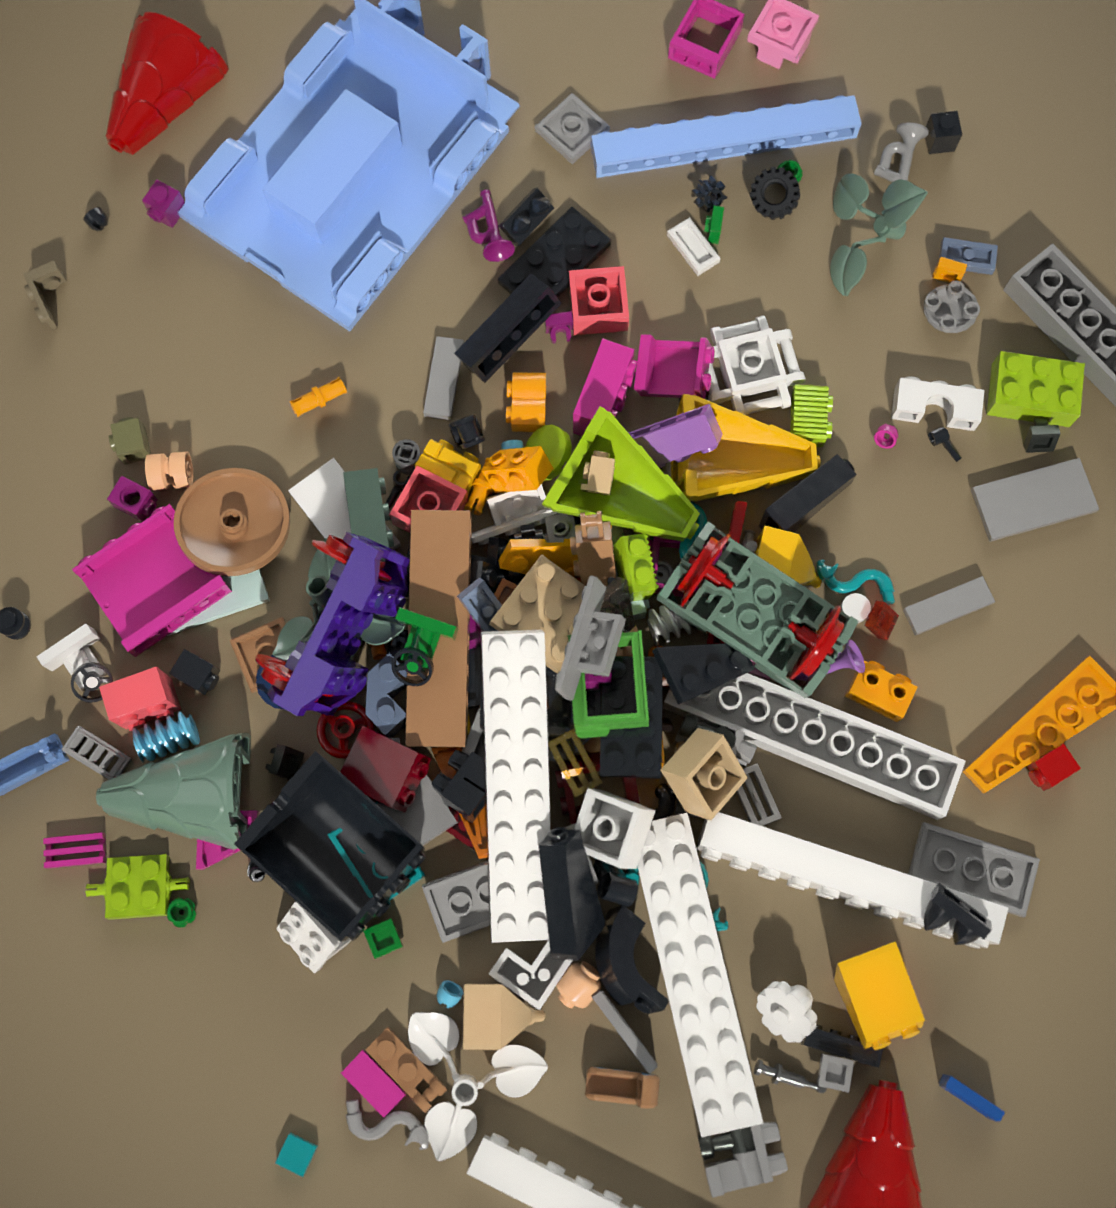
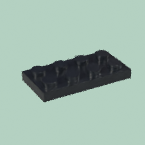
[498,207,611,297]
[600,656,663,778]

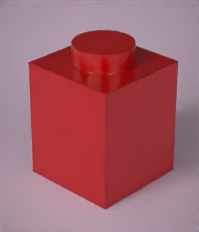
[1026,743,1081,791]

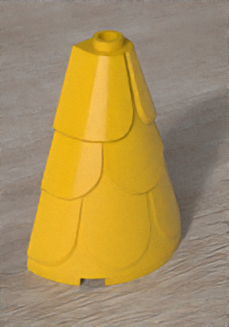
[670,394,821,502]

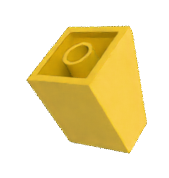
[834,942,925,1050]

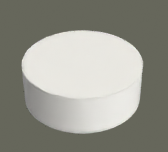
[841,593,871,623]

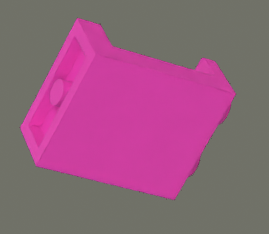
[634,334,715,399]

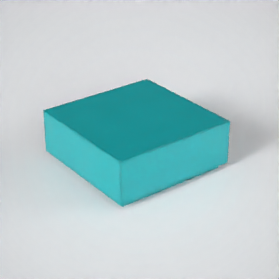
[275,1133,318,1177]

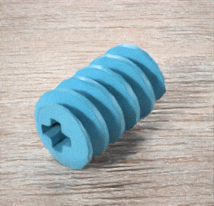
[133,711,200,762]

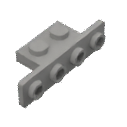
[556,576,626,700]

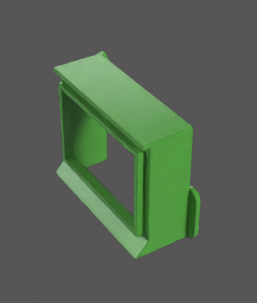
[568,630,649,738]

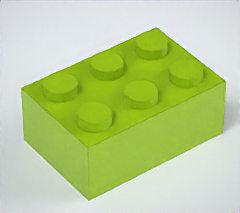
[986,351,1085,427]

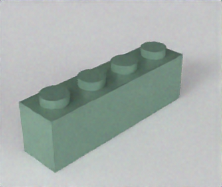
[343,468,394,561]

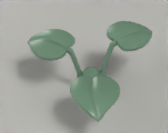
[830,174,928,296]
[272,538,406,661]

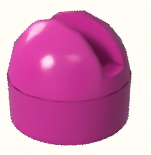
[874,424,898,449]

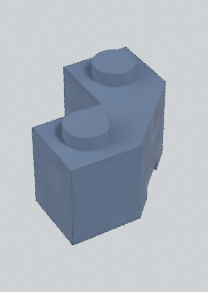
[365,653,407,738]

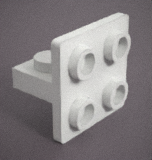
[277,901,351,973]

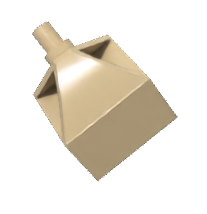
[661,728,748,821]
[463,984,545,1050]

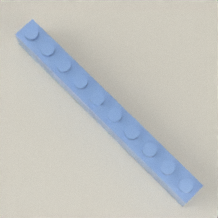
[591,95,861,178]

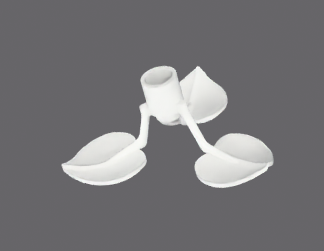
[408,1012,548,1161]

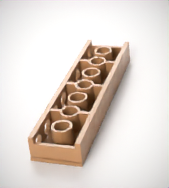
[406,510,472,747]

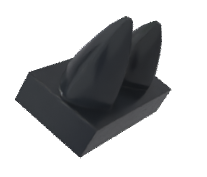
[498,187,554,246]
[924,883,992,945]

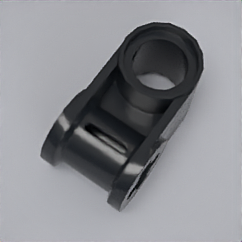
[448,414,485,449]

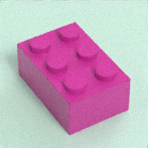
[573,338,637,436]

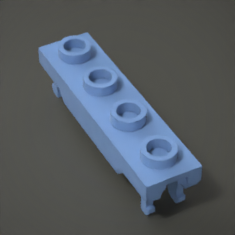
[0,733,69,796]

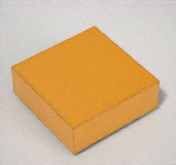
[932,257,967,283]

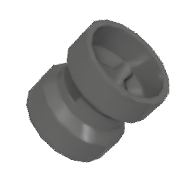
[392,439,421,475]

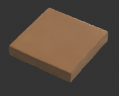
[229,617,286,693]

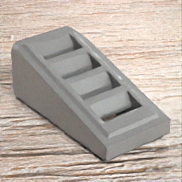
[62,726,132,780]

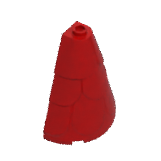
[106,12,229,155]
[807,1080,923,1208]

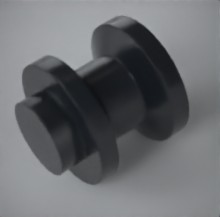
[0,607,31,640]

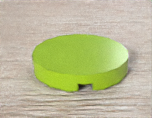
[525,424,572,481]

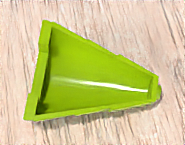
[542,406,700,542]

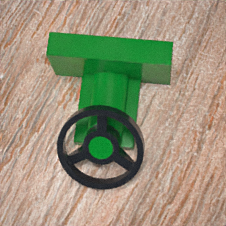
[391,607,458,686]

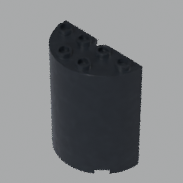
[234,751,426,942]

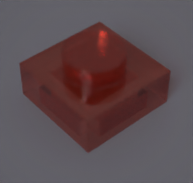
[864,600,899,641]

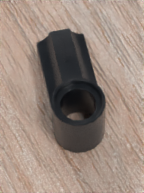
[593,859,638,907]

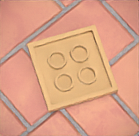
[489,554,613,674]

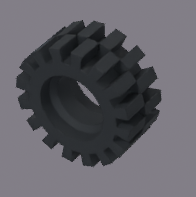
[750,167,800,220]

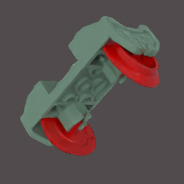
[657,522,859,698]

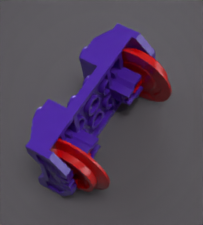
[255,532,410,716]

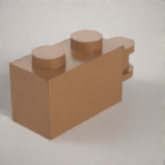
[570,511,617,587]

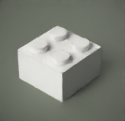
[574,788,656,869]

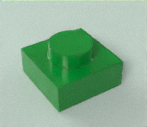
[704,206,724,244]
[363,918,404,959]

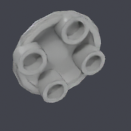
[924,281,980,333]

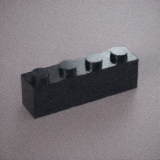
[454,274,562,383]

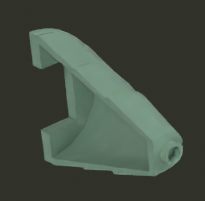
[96,733,251,850]

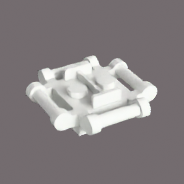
[708,316,806,415]

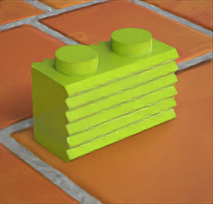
[790,384,833,447]
[613,534,659,602]

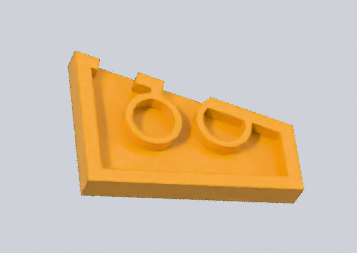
[499,539,581,582]

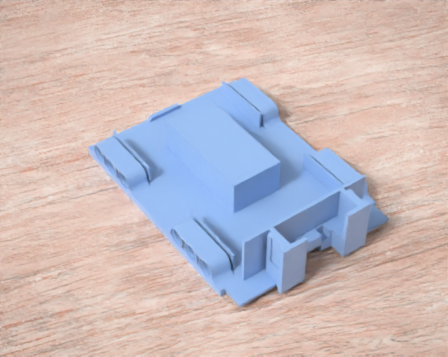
[178,0,520,332]

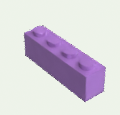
[629,404,723,468]

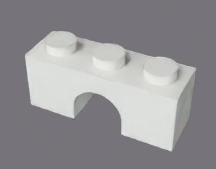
[891,376,984,431]

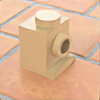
[581,451,616,496]

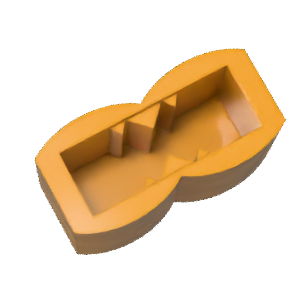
[506,372,546,432]

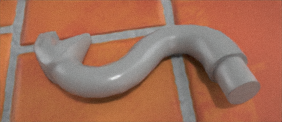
[346,1099,429,1150]

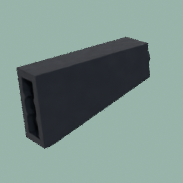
[759,454,857,533]
[538,827,606,961]

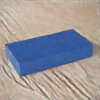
[938,1074,1005,1122]

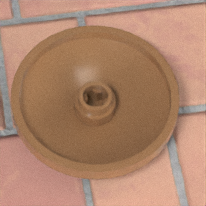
[174,468,290,576]

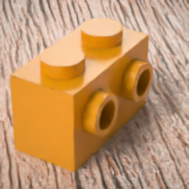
[482,446,554,493]
[844,661,918,722]

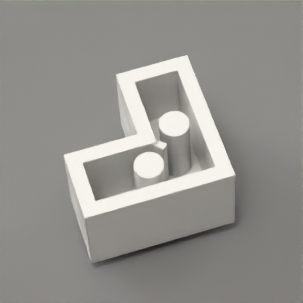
[489,940,573,1010]

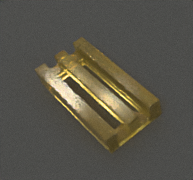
[548,729,602,798]

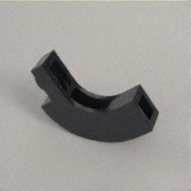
[595,905,669,1014]

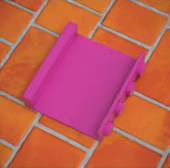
[72,504,232,657]

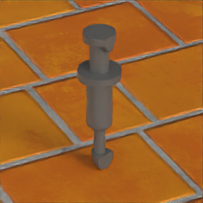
[754,1059,827,1093]

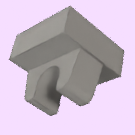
[816,1054,854,1092]

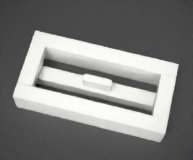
[736,763,782,826]

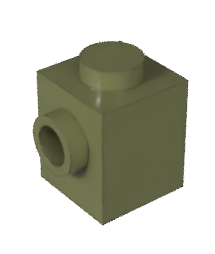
[109,417,151,464]

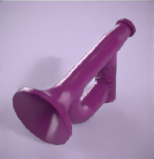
[462,190,515,262]

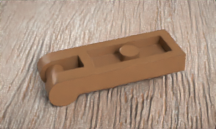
[366,1027,448,1113]

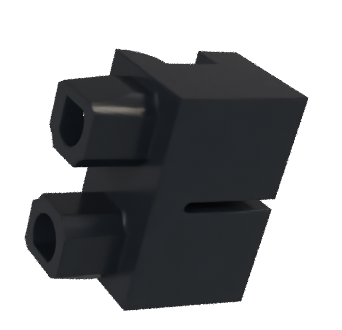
[431,750,487,823]

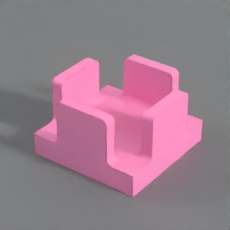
[747,0,819,69]

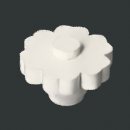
[756,981,817,1043]

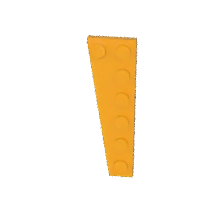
[962,656,1116,794]

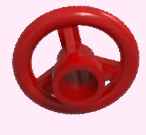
[316,701,375,759]

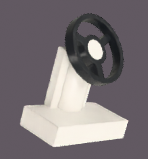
[36,624,113,703]

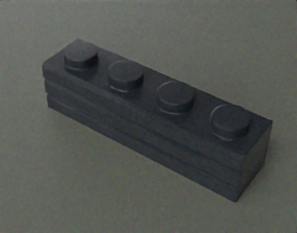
[801,1024,883,1068]

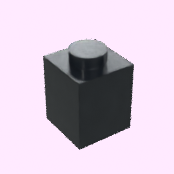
[925,111,963,155]
[169,649,220,695]

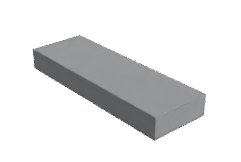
[423,336,464,420]
[903,576,995,636]
[592,991,658,1074]

